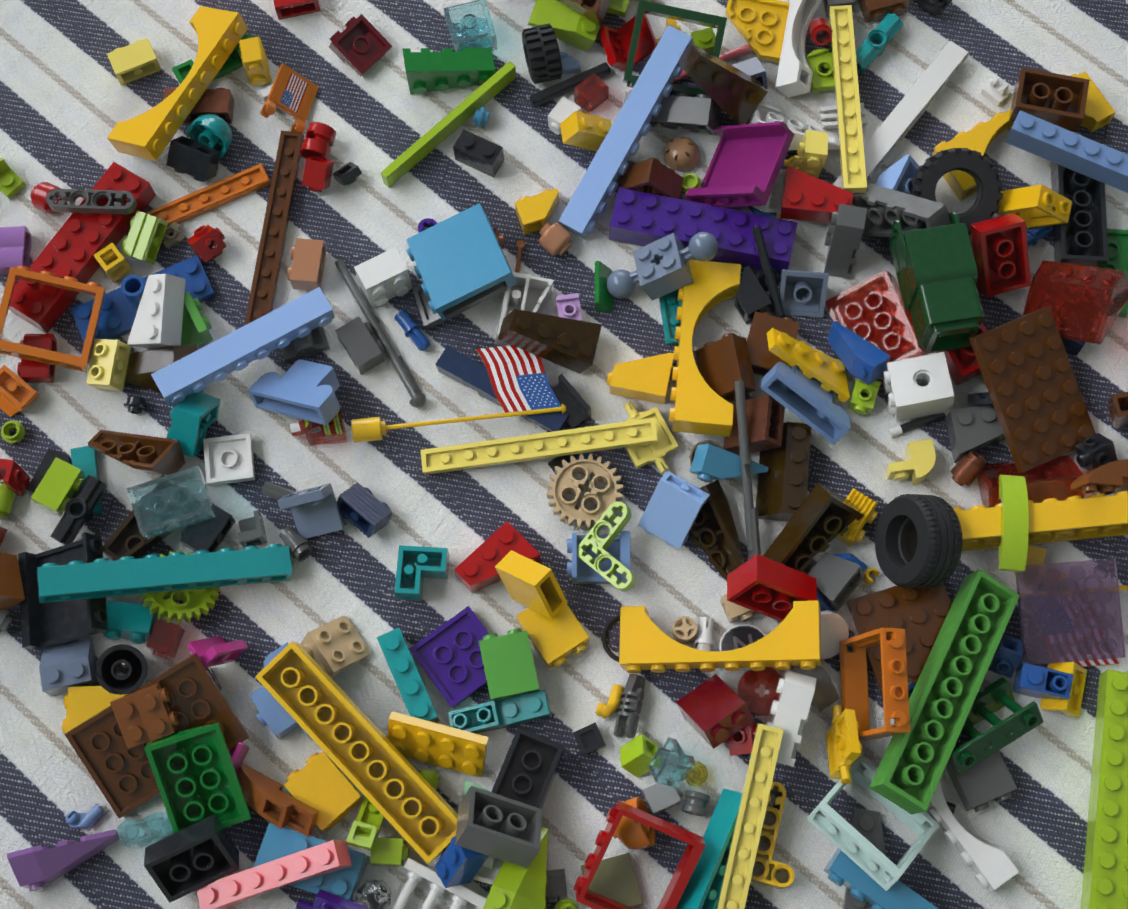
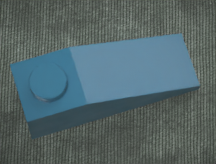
[690,444,769,482]

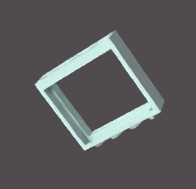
[806,756,940,891]

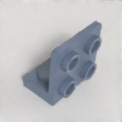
[277,483,344,539]

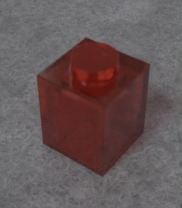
[574,73,609,113]
[146,619,185,659]

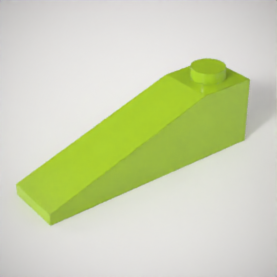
[483,826,549,909]

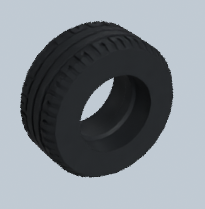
[875,494,963,588]

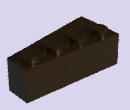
[498,309,602,374]
[103,474,202,561]
[763,483,865,572]

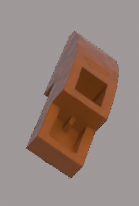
[1070,459,1128,495]
[237,763,319,837]

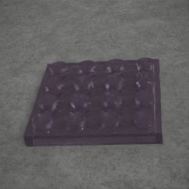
[1015,558,1126,665]

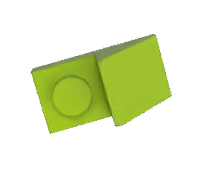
[0,158,26,200]

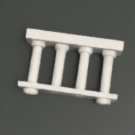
[392,858,486,909]

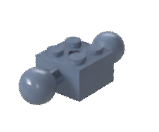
[607,232,718,301]

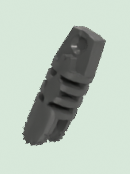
[614,674,645,738]

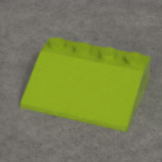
[527,0,600,52]

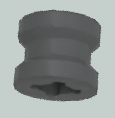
[682,790,710,817]

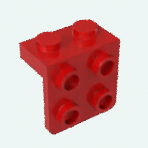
[598,14,657,71]

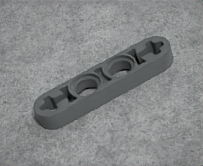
[46,189,137,214]

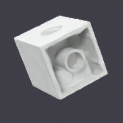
[883,352,954,422]

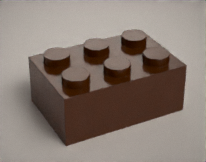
[1009,67,1090,133]

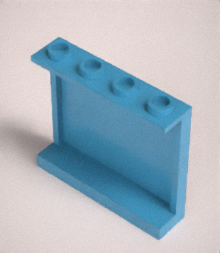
[406,203,517,320]

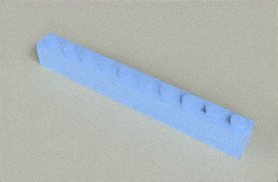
[559,25,693,239]

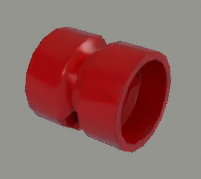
[300,122,336,159]

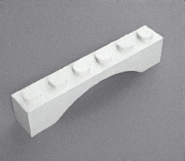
[775,0,822,98]
[928,780,1019,891]

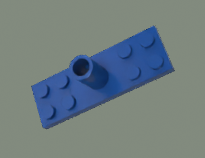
[71,255,216,345]

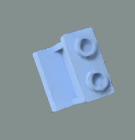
[638,471,710,549]

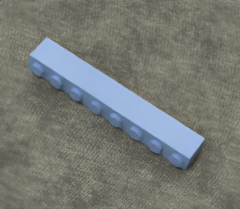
[151,287,335,405]

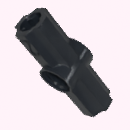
[50,475,107,545]

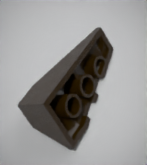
[124,345,203,396]
[689,480,746,581]

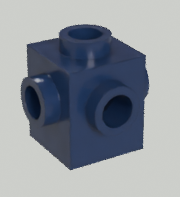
[988,634,1024,678]

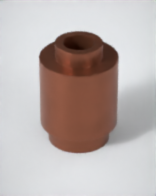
[951,450,986,486]

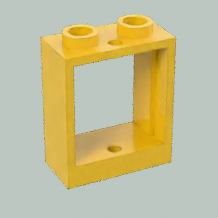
[996,184,1072,229]

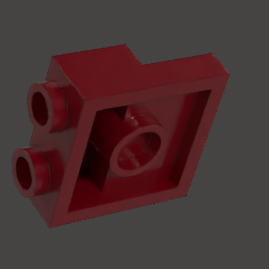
[329,14,392,77]

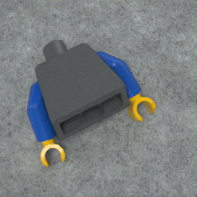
[804,553,879,618]

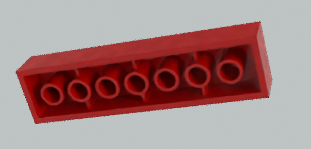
[9,162,156,334]

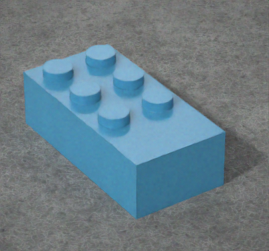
[253,823,369,902]

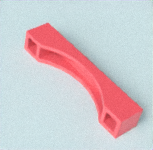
[196,840,352,909]

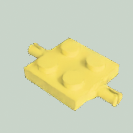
[624,401,679,474]

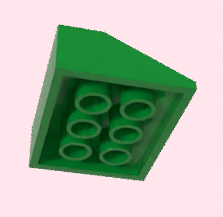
[145,722,252,833]

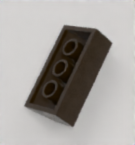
[755,422,812,522]

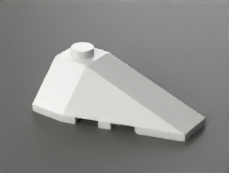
[747,103,840,150]

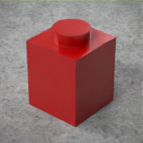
[302,156,334,192]

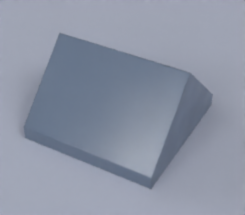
[779,269,829,318]

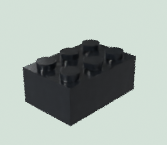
[491,727,565,809]
[144,814,239,903]

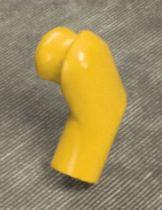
[595,684,624,719]

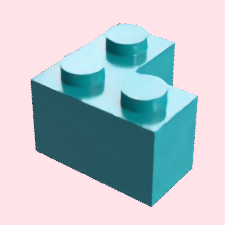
[167,392,221,458]
[394,545,450,601]

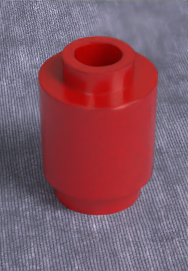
[808,18,833,46]

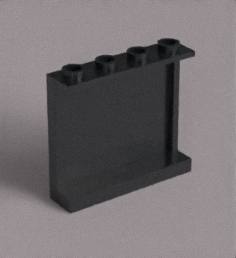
[18,532,108,651]

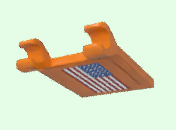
[260,63,319,133]

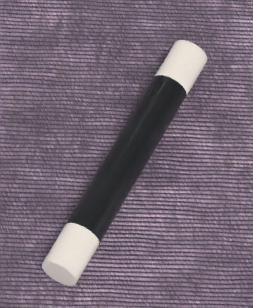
[888,406,955,438]

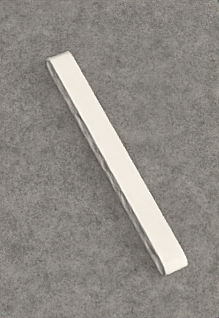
[826,41,969,225]

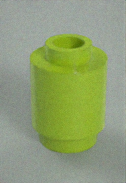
[0,483,16,519]

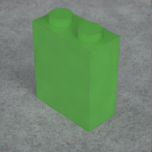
[479,628,540,701]

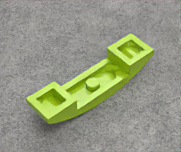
[999,475,1029,572]
[346,797,385,851]

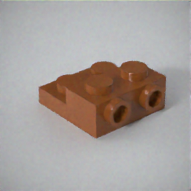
[110,683,179,749]

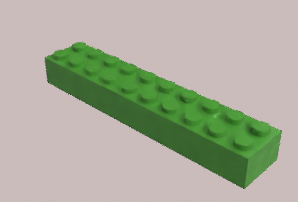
[869,569,1020,814]

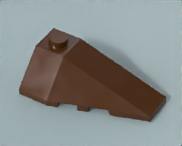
[88,430,186,477]

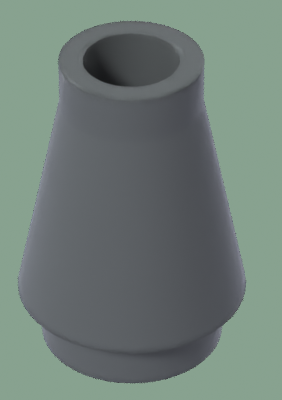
[279,527,313,562]

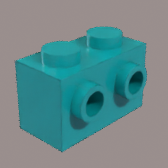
[102,600,158,644]

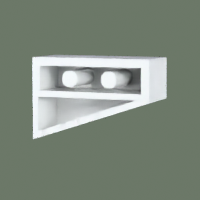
[127,274,186,349]

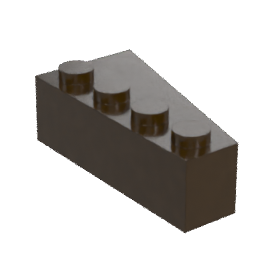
[678,43,768,125]

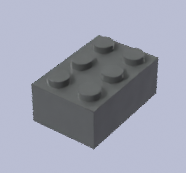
[455,786,542,868]

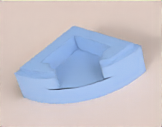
[560,52,581,74]

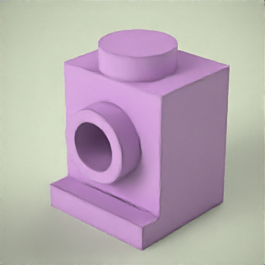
[556,293,582,321]

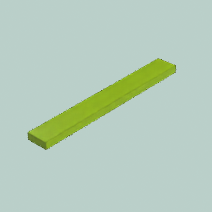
[381,61,516,188]

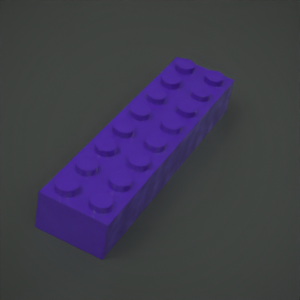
[609,187,798,274]

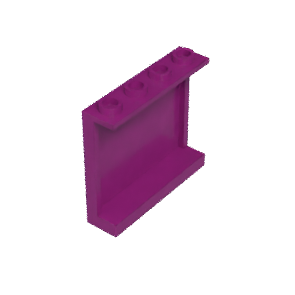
[685,121,795,207]

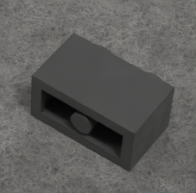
[335,317,385,375]

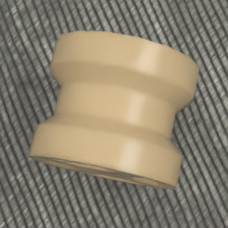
[672,616,697,644]

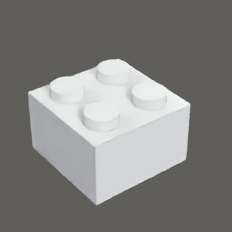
[354,247,412,308]

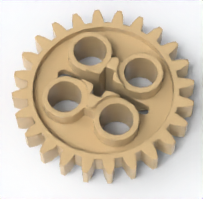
[546,453,623,530]

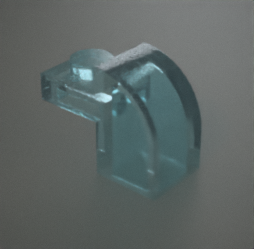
[648,737,695,787]

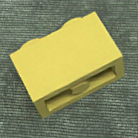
[107,38,162,86]

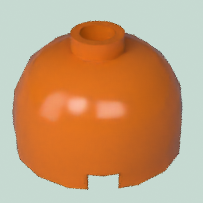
[613,796,656,850]

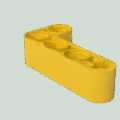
[751,782,794,889]

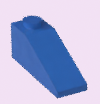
[827,321,891,385]

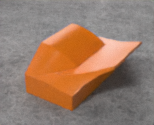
[0,365,39,417]

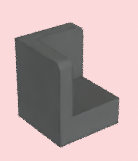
[238,510,268,548]

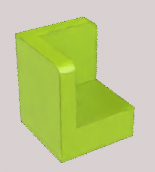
[620,734,660,777]

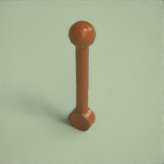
[515,240,525,273]

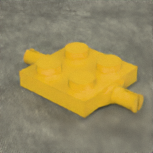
[825,705,862,784]

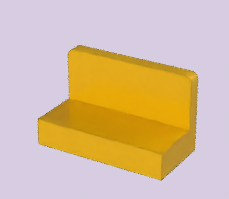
[1040,661,1087,718]

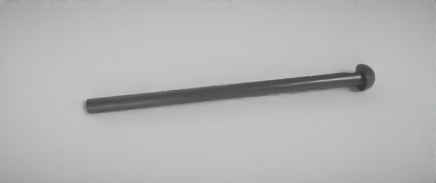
[335,259,426,408]
[734,380,761,560]

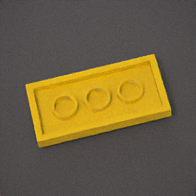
[387,712,489,777]

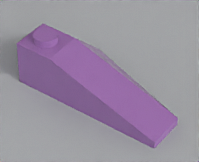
[7,829,123,891]

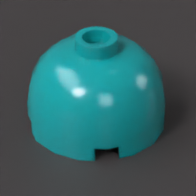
[186,114,233,159]

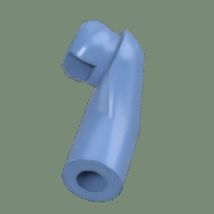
[65,803,106,829]

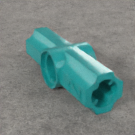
[856,13,904,73]

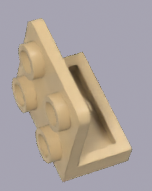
[300,616,371,681]

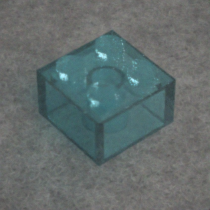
[443,0,498,52]

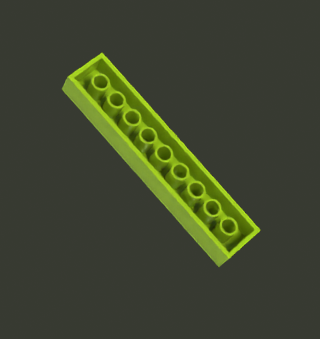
[1081,670,1128,909]

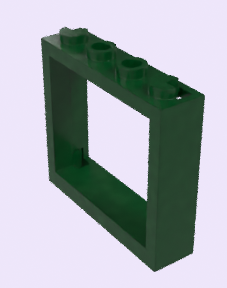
[623,0,727,98]

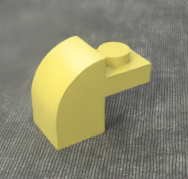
[885,439,936,485]

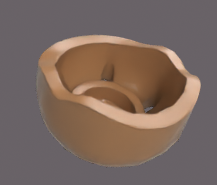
[664,136,700,172]

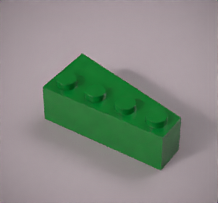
[402,48,495,95]

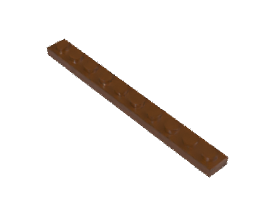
[244,131,304,326]

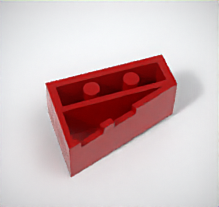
[780,165,853,223]
[454,521,541,594]

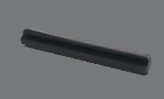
[530,62,611,107]

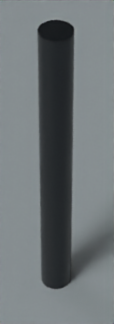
[751,226,785,317]

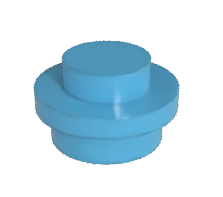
[473,106,489,128]

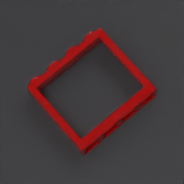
[573,800,706,909]

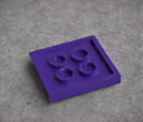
[409,606,489,709]

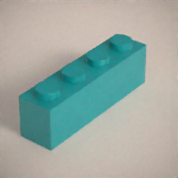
[376,628,440,723]

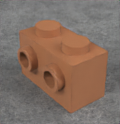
[287,238,327,291]

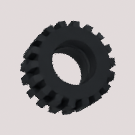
[522,23,563,84]

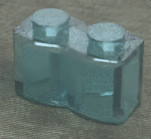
[117,812,174,849]

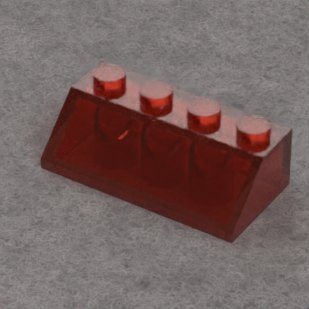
[977,455,1084,508]

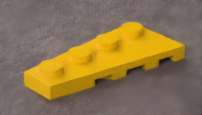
[767,328,850,403]

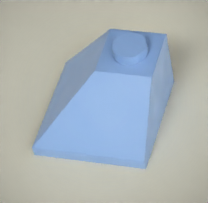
[875,155,920,195]

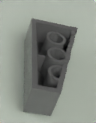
[624,92,721,135]
[853,183,951,238]

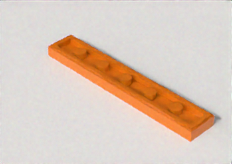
[146,163,271,227]

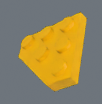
[725,0,790,63]

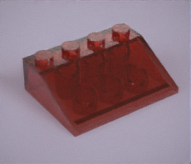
[1023,260,1128,344]
[825,269,929,371]

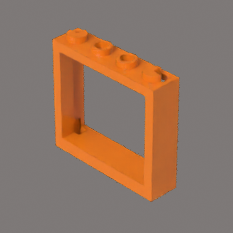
[0,266,106,372]
[839,627,910,741]

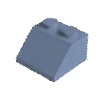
[39,638,100,697]

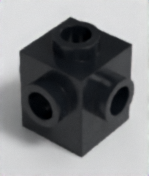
[1075,433,1118,471]

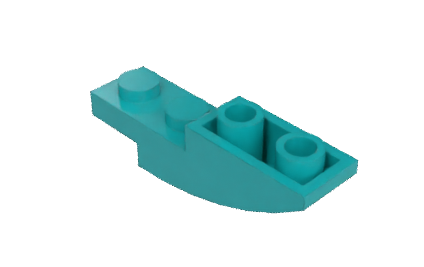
[447,690,551,734]

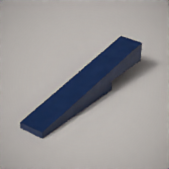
[435,346,570,432]

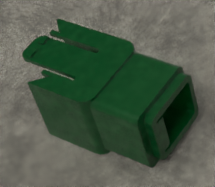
[889,211,984,354]

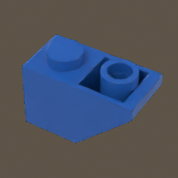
[1013,663,1073,700]

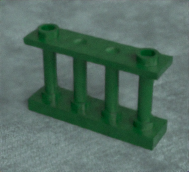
[951,677,1043,775]

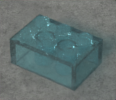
[127,466,216,540]

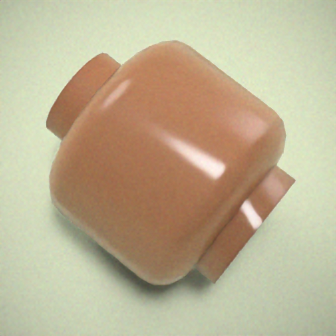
[539,222,573,256]

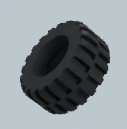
[910,148,1003,235]

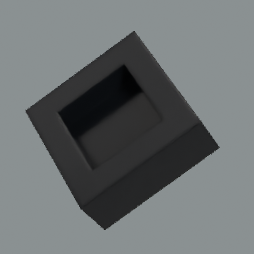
[332,162,362,185]
[573,722,606,757]

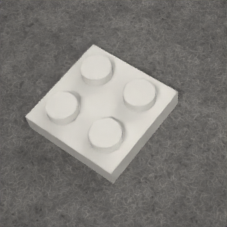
[203,433,255,486]

